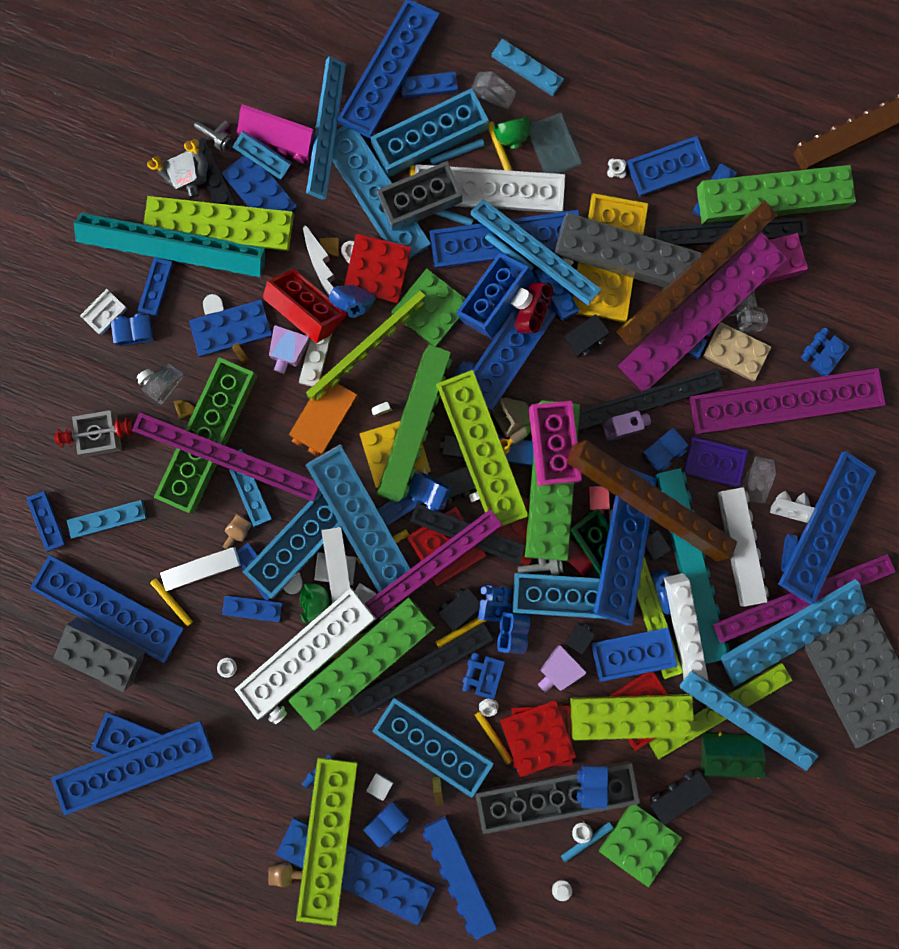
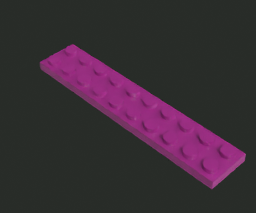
[618,231,787,391]
[689,368,885,435]

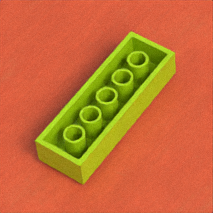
[570,694,694,740]

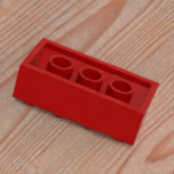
[263,269,347,343]

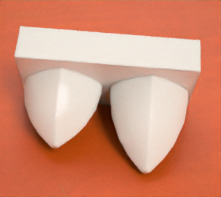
[770,491,815,523]

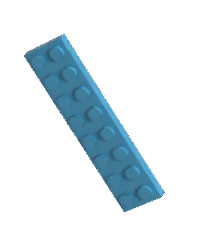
[332,126,431,259]
[305,445,410,593]
[721,579,867,687]

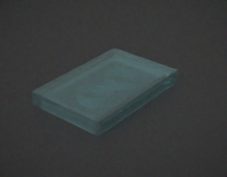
[530,113,581,174]

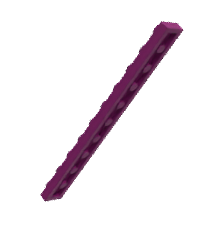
[132,413,319,502]
[365,509,503,629]
[712,554,896,643]

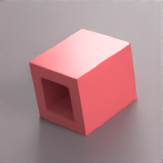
[587,486,610,514]

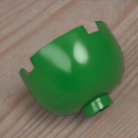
[493,116,531,149]
[300,583,332,623]

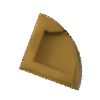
[320,238,339,258]
[232,343,250,365]
[173,400,195,420]
[432,777,443,806]

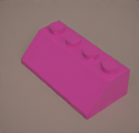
[237,104,315,163]

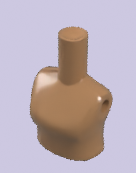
[222,514,253,549]
[268,863,303,887]

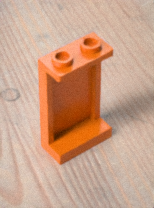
[289,376,358,456]

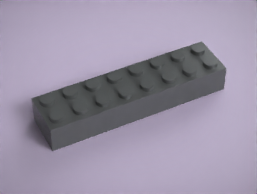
[554,213,707,296]
[475,760,640,834]

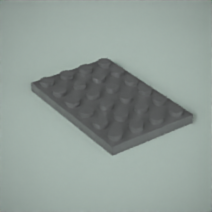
[804,607,899,748]

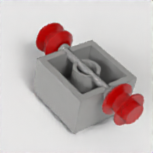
[54,410,134,457]

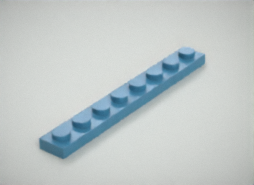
[306,57,346,200]
[471,199,601,305]
[680,670,818,771]

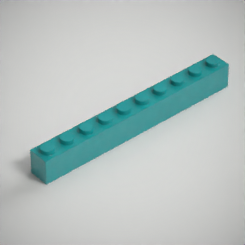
[74,213,265,277]
[655,468,730,664]

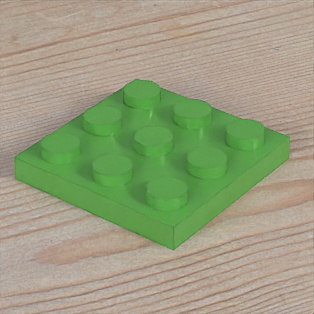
[391,269,466,347]
[599,805,681,887]

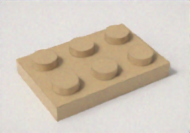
[702,322,771,382]

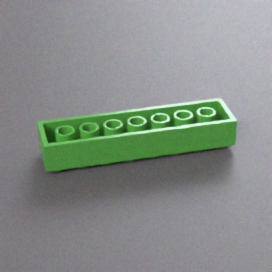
[697,165,856,224]
[376,344,452,503]
[154,357,257,515]
[525,400,580,561]
[289,596,434,731]

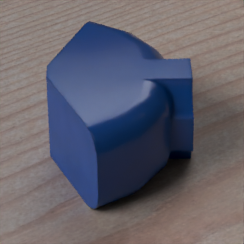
[328,285,376,318]
[650,569,671,614]

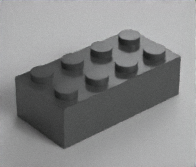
[377,161,462,231]
[54,617,146,692]

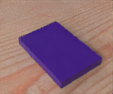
[683,437,748,488]

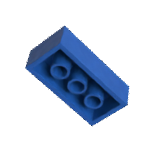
[456,252,535,339]

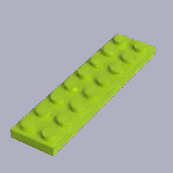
[144,196,294,251]
[436,370,528,525]
[296,757,358,926]

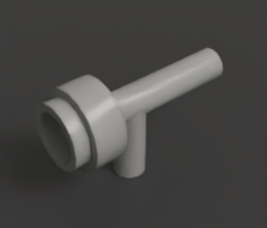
[518,559,563,576]

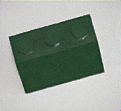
[570,509,610,576]
[701,733,766,778]

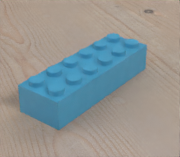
[371,88,489,177]
[243,491,341,599]
[512,573,607,619]
[372,696,494,798]

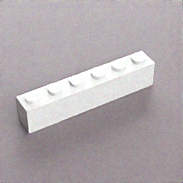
[717,487,769,606]
[664,573,708,681]

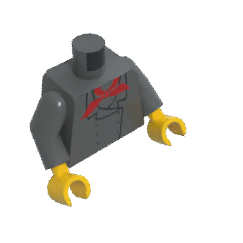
[147,139,209,198]

